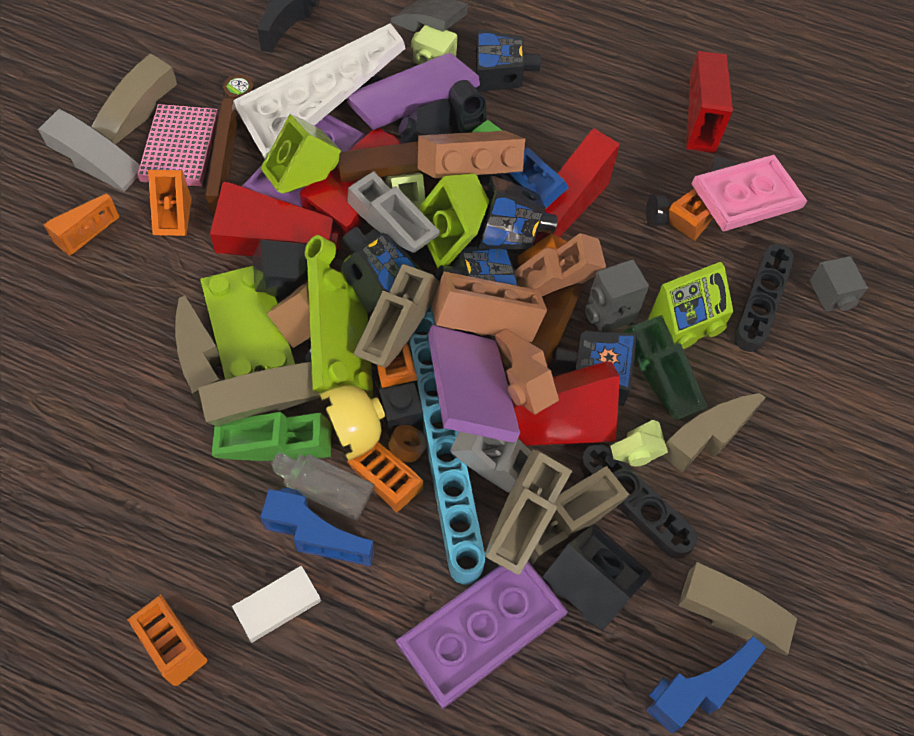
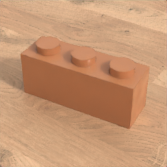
[418,131,525,178]
[431,272,547,343]

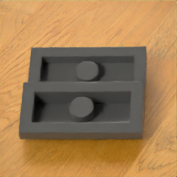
[391,0,469,33]

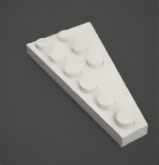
[234,23,405,159]

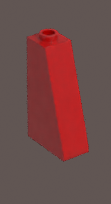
[686,51,733,153]
[299,128,400,241]
[533,128,620,245]
[210,182,340,264]
[512,361,620,446]

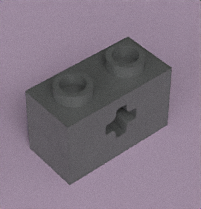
[585,259,649,332]

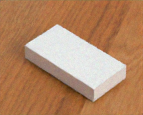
[232,566,321,643]

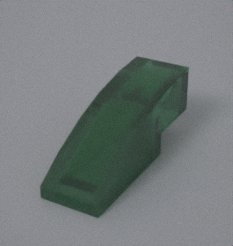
[623,315,708,420]

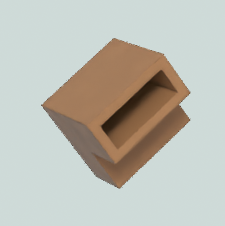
[267,282,311,348]

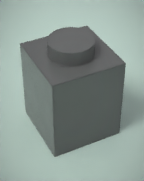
[810,256,868,312]

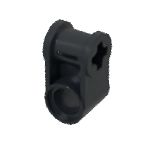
[449,80,487,134]

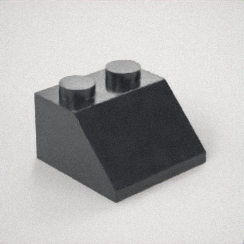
[543,524,652,631]

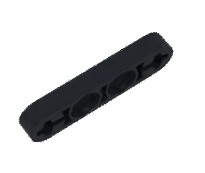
[734,244,794,352]
[580,444,697,559]

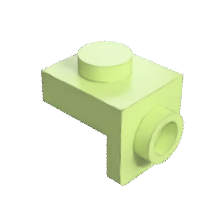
[611,420,668,466]

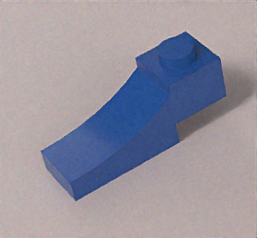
[504,147,569,209]
[260,488,374,567]
[646,636,766,734]

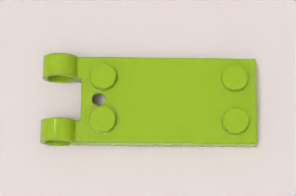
[305,235,374,399]
[200,266,295,417]

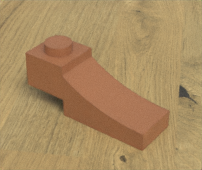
[514,233,606,296]
[495,329,559,414]

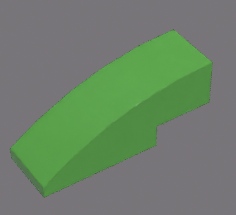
[212,412,332,461]

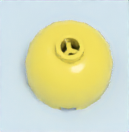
[320,385,386,461]

